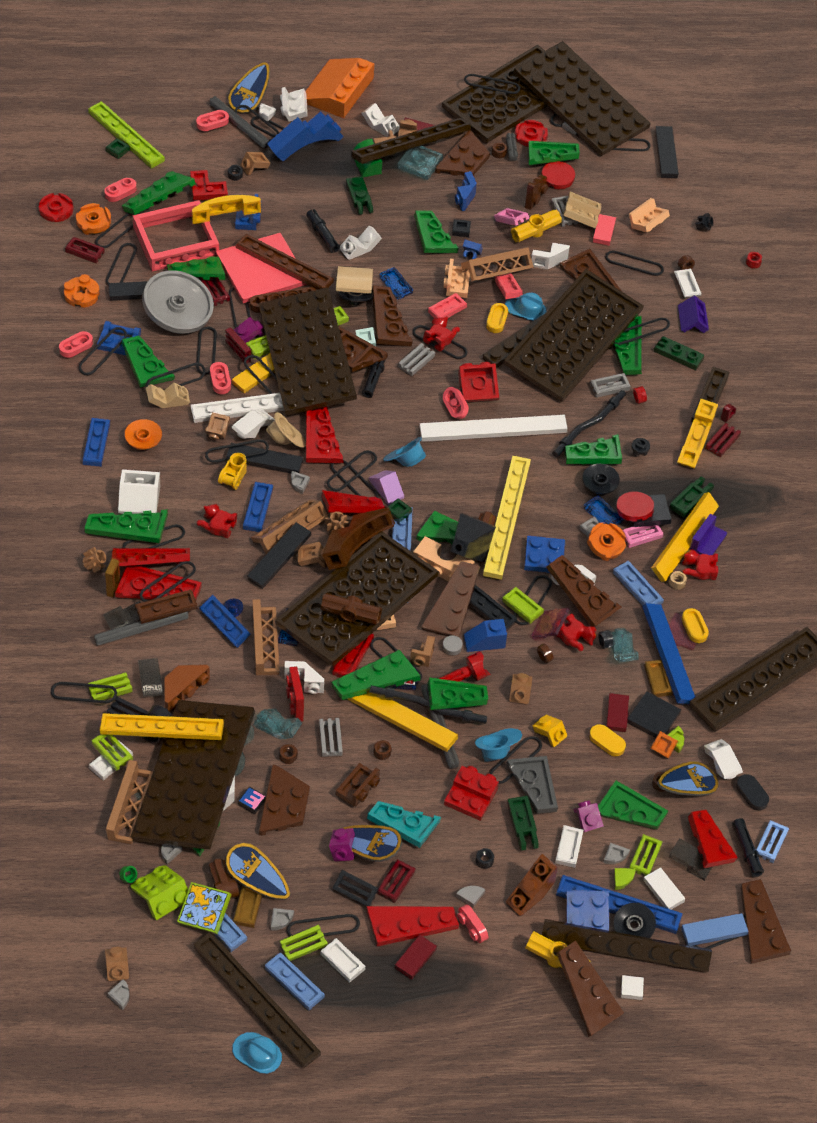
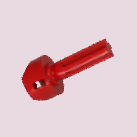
[438,651,491,682]

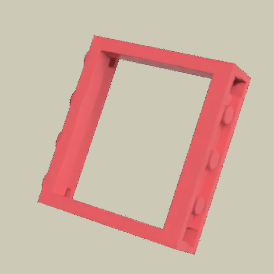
[133,200,219,272]

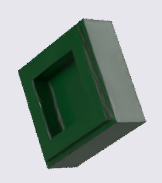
[106,138,130,159]
[388,498,412,523]

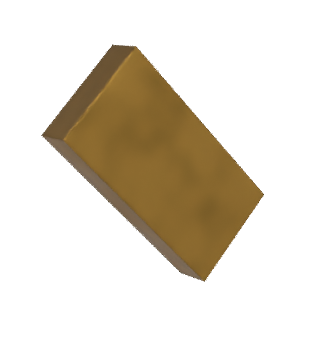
[105,558,120,598]
[644,660,673,697]
[233,885,262,928]

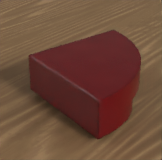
[721,404,736,422]

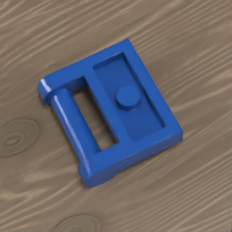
[97,321,141,355]

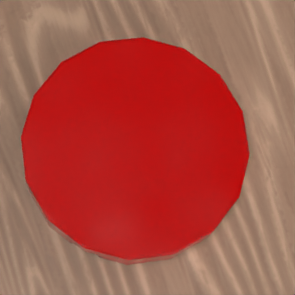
[515,120,548,147]
[541,161,575,189]
[39,193,74,222]
[616,492,654,522]

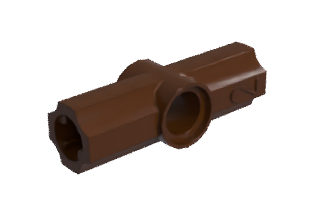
[321,593,382,624]

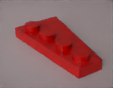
[306,406,343,463]
[111,548,190,566]
[115,565,202,600]
[366,906,459,947]

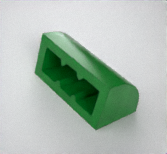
[353,138,382,177]

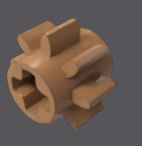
[325,512,349,531]
[83,547,107,573]

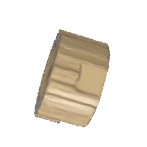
[669,571,687,590]

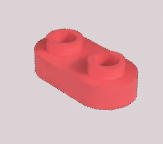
[196,110,229,131]
[105,178,137,202]
[59,331,93,358]
[210,362,231,394]
[443,387,469,419]
[457,904,489,943]

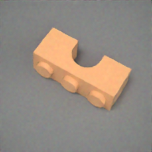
[413,536,475,582]

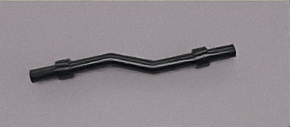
[552,390,626,457]
[369,685,487,724]

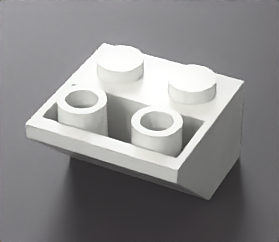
[118,470,160,514]

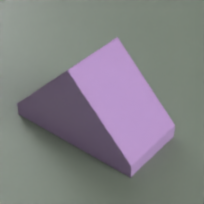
[369,470,404,505]

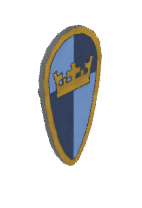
[228,62,270,114]
[657,762,718,796]
[344,825,402,862]
[225,843,290,900]

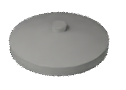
[142,271,214,333]

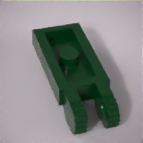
[346,176,374,215]
[669,476,714,518]
[507,796,539,851]

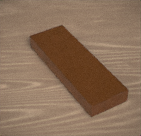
[135,589,198,624]

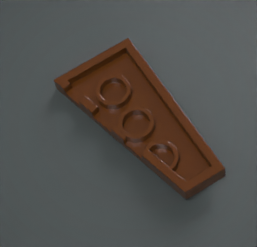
[560,249,621,291]
[372,286,413,346]
[546,555,622,627]
[421,561,480,637]
[741,879,791,964]
[557,941,624,1037]

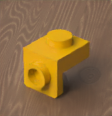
[532,715,567,747]

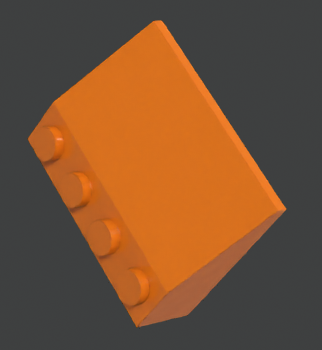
[306,58,374,118]

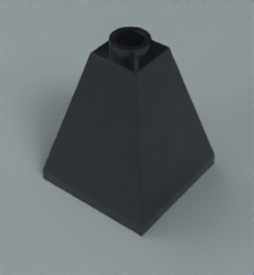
[449,513,496,562]

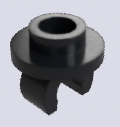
[695,213,714,231]
[632,438,650,456]

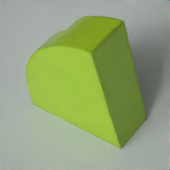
[668,726,684,753]
[614,868,635,890]

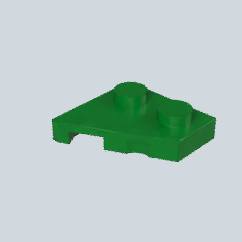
[416,511,458,543]

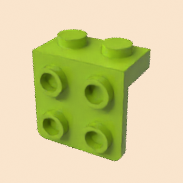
[131,865,188,920]

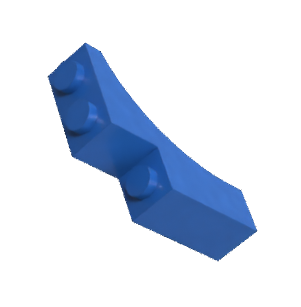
[267,111,344,161]

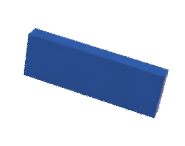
[83,418,110,467]
[243,482,273,532]
[199,595,251,648]

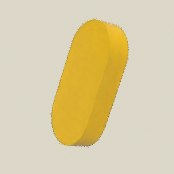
[486,303,508,333]
[682,608,709,643]
[590,724,626,756]

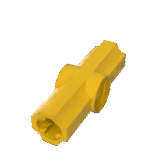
[511,209,562,242]
[525,931,590,968]

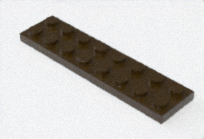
[689,627,817,732]

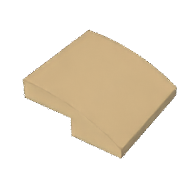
[564,192,601,228]
[336,266,373,294]

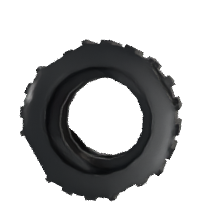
[228,165,243,181]
[598,630,614,649]
[476,848,495,869]

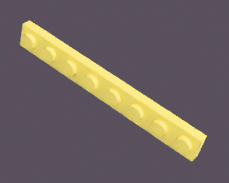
[483,456,531,580]

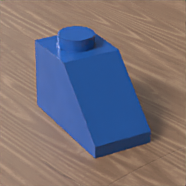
[464,619,507,652]

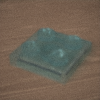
[397,146,443,180]

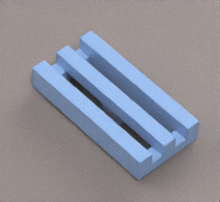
[756,820,789,863]

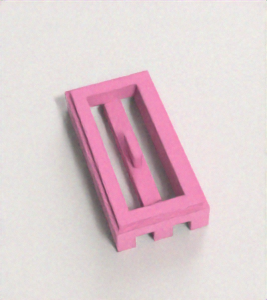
[494,208,529,226]
[622,525,663,548]

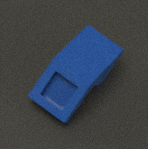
[455,171,477,211]

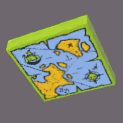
[177,882,232,935]

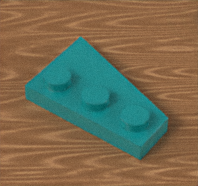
[367,801,441,848]

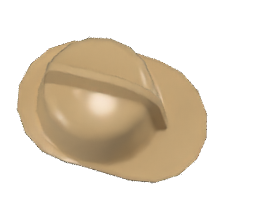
[266,412,306,448]

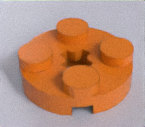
[76,203,111,235]
[64,274,100,308]
[587,522,626,561]

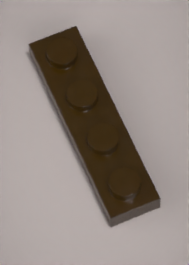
[691,367,730,423]

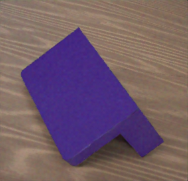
[678,295,709,333]
[690,514,727,555]

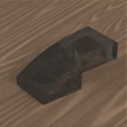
[103,601,141,629]
[138,658,163,698]
[669,838,713,881]

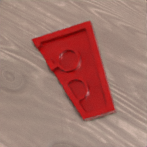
[321,490,385,513]
[688,810,738,868]

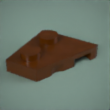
[525,175,548,210]

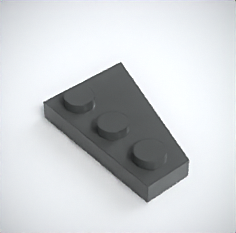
[506,756,558,814]

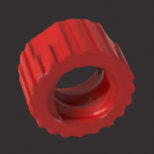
[746,252,762,269]
[633,386,647,404]

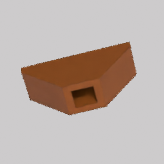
[164,665,210,712]
[506,854,558,916]

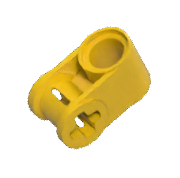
[218,453,247,490]

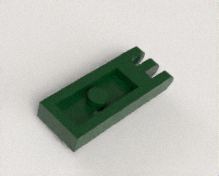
[653,336,704,371]

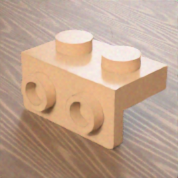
[629,198,670,232]
[443,259,470,298]

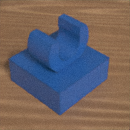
[463,240,483,259]

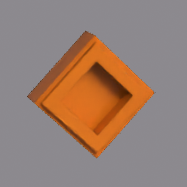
[650,731,678,759]

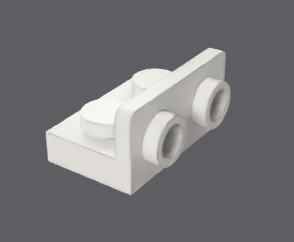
[280,87,308,122]

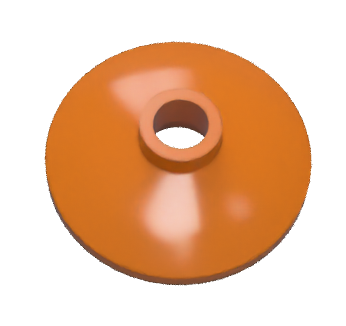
[125,419,162,449]

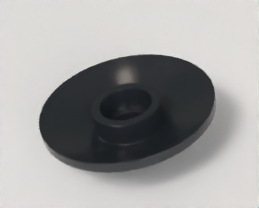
[338,291,373,305]
[582,464,620,494]
[614,903,656,938]

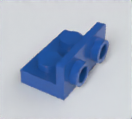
[235,194,260,230]

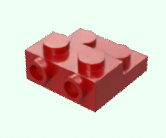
[458,362,500,402]
[444,766,499,821]

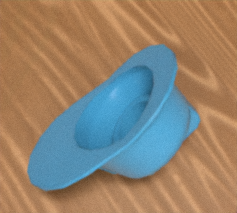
[505,292,547,321]
[383,437,426,467]
[475,728,522,762]
[233,1032,282,1074]

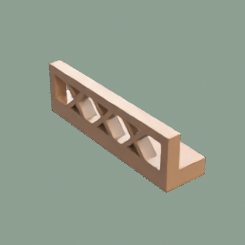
[461,247,534,282]
[251,500,328,554]
[253,599,280,675]
[106,760,153,844]

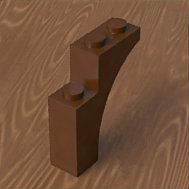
[322,507,395,570]

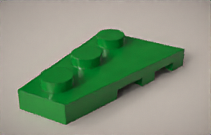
[528,141,580,165]
[414,210,459,253]
[167,256,225,280]
[121,336,175,388]
[565,434,622,464]
[427,677,488,710]
[598,780,668,830]

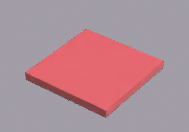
[216,233,307,304]

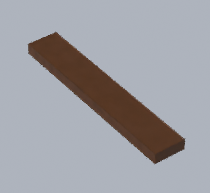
[236,234,334,290]

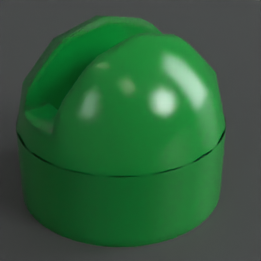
[119,866,138,883]

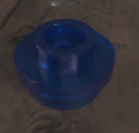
[224,598,243,617]

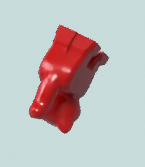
[423,316,460,351]
[196,504,237,538]
[682,549,718,580]
[555,613,596,652]

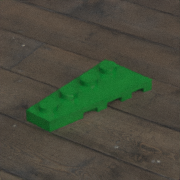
[122,171,196,215]
[614,316,642,375]
[84,509,168,543]
[332,650,420,700]

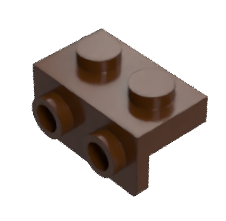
[335,763,380,807]

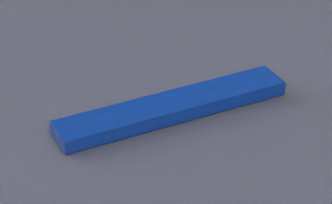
[642,603,695,704]
[556,875,683,934]

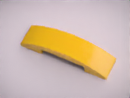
[192,195,261,224]
[677,399,718,469]

